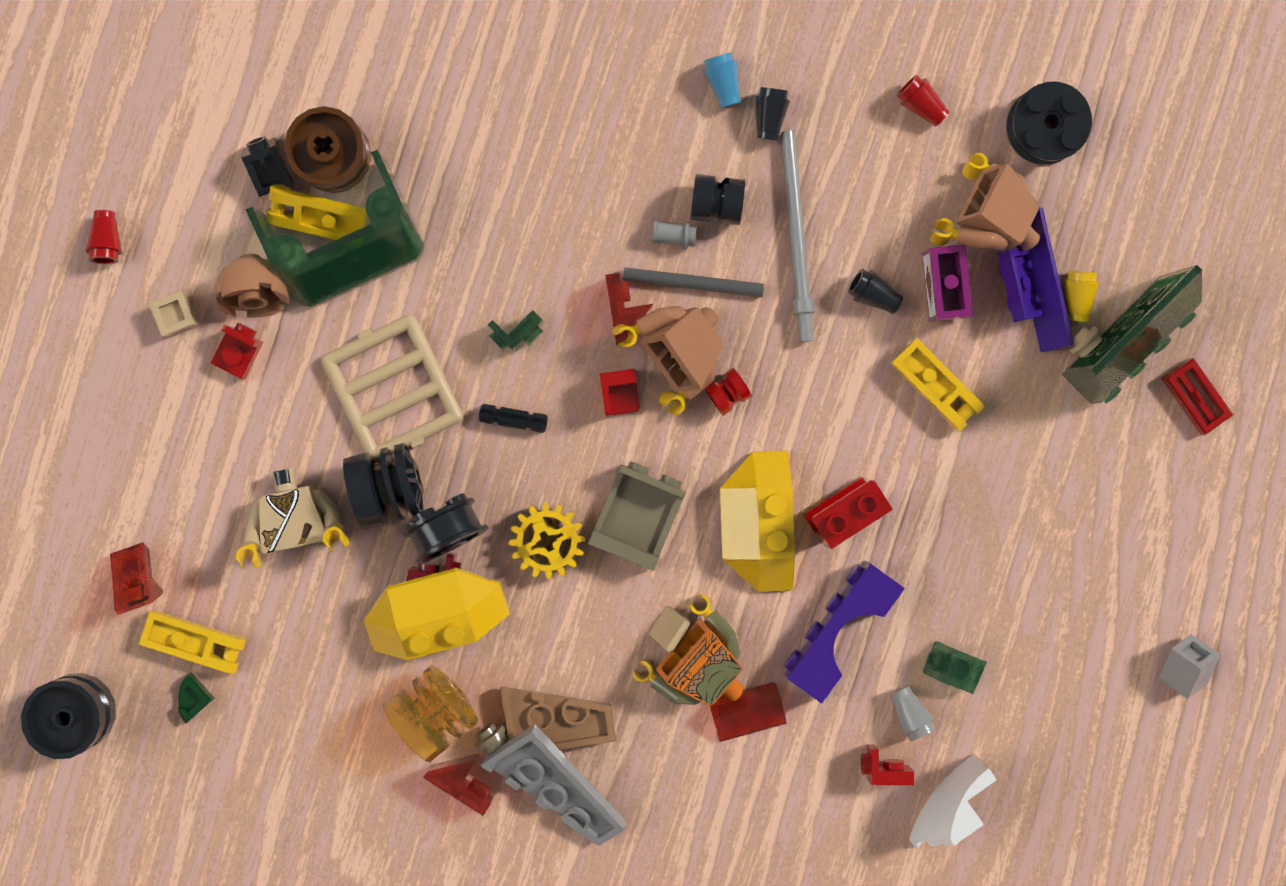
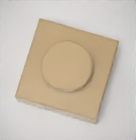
[149,291,198,337]

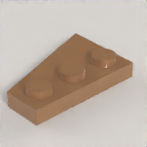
[500,686,616,750]

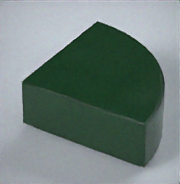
[178,672,215,724]

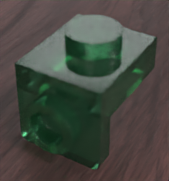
[488,310,545,352]

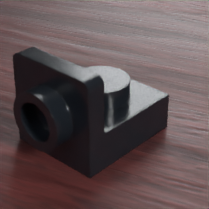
[241,136,293,197]

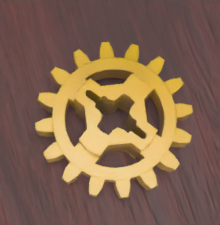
[509,502,586,579]

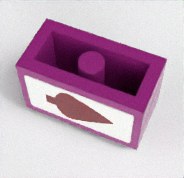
[922,245,973,322]

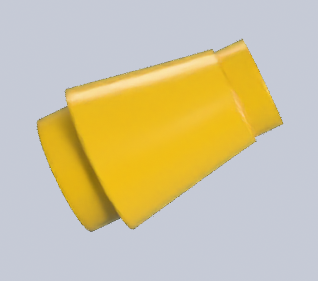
[1064,270,1100,322]

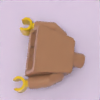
[930,153,1040,251]
[612,306,723,415]

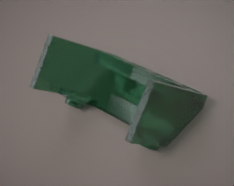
[245,150,424,307]

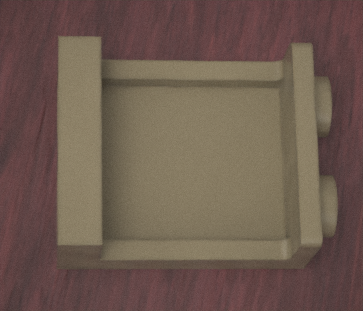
[588,461,686,571]

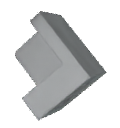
[1159,634,1221,699]

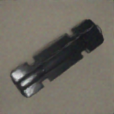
[479,404,548,433]

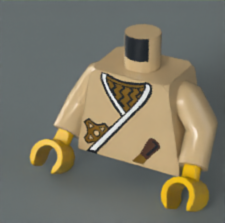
[236,468,350,569]

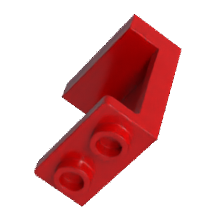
[802,477,893,549]

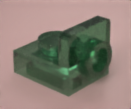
[923,641,987,694]

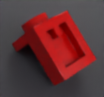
[210,322,264,380]
[861,744,914,786]

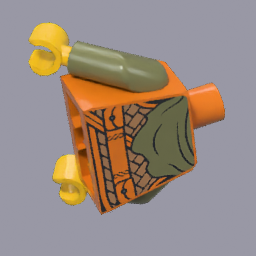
[633,594,744,706]

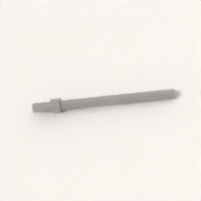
[781,130,815,342]

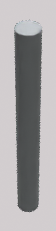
[623,267,764,297]

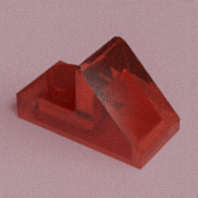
[605,273,653,347]
[110,542,163,615]
[423,754,494,816]

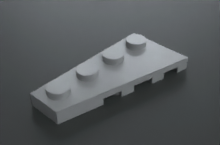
[480,724,627,846]

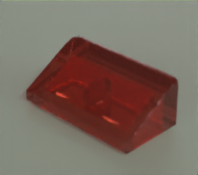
[710,682,787,742]

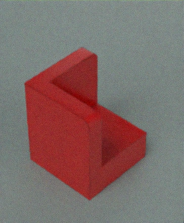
[599,368,640,416]

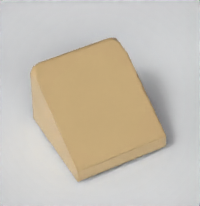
[649,606,690,652]

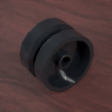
[21,673,116,759]

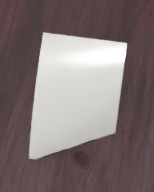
[909,754,997,848]

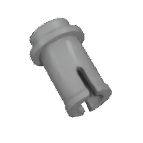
[652,220,697,250]

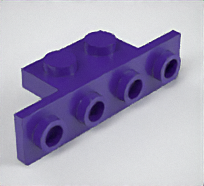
[998,207,1074,352]

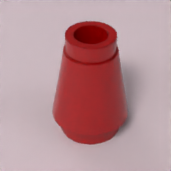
[897,75,950,127]
[85,210,122,264]

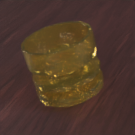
[383,665,478,762]

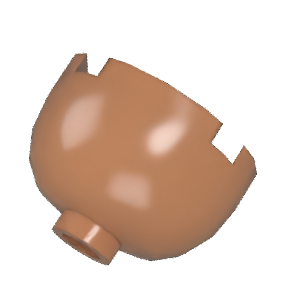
[216,254,290,318]

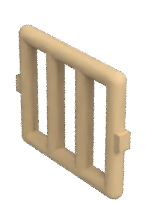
[321,314,463,463]

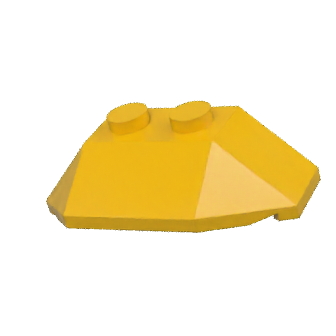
[719,450,795,592]
[364,568,510,660]

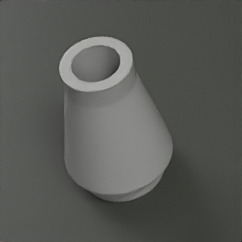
[890,686,936,741]

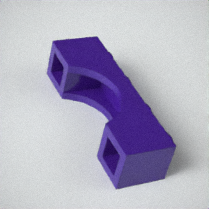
[784,561,905,704]

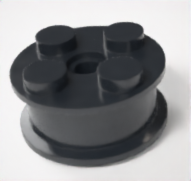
[1006,81,1092,165]
[403,493,489,564]

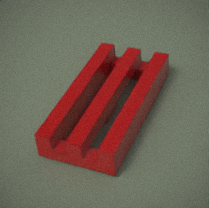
[1161,358,1234,435]

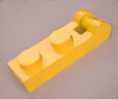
[266,185,369,246]
[890,338,985,432]
[139,610,247,674]

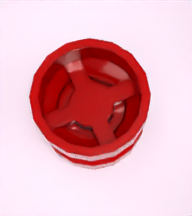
[705,368,752,416]

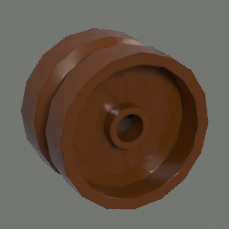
[284,106,372,193]

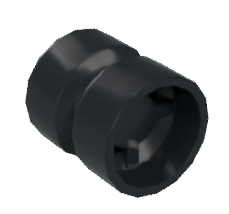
[690,174,745,226]

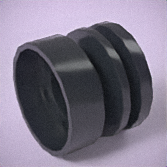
[343,442,424,530]

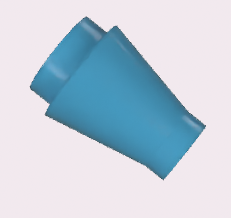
[703,52,741,108]

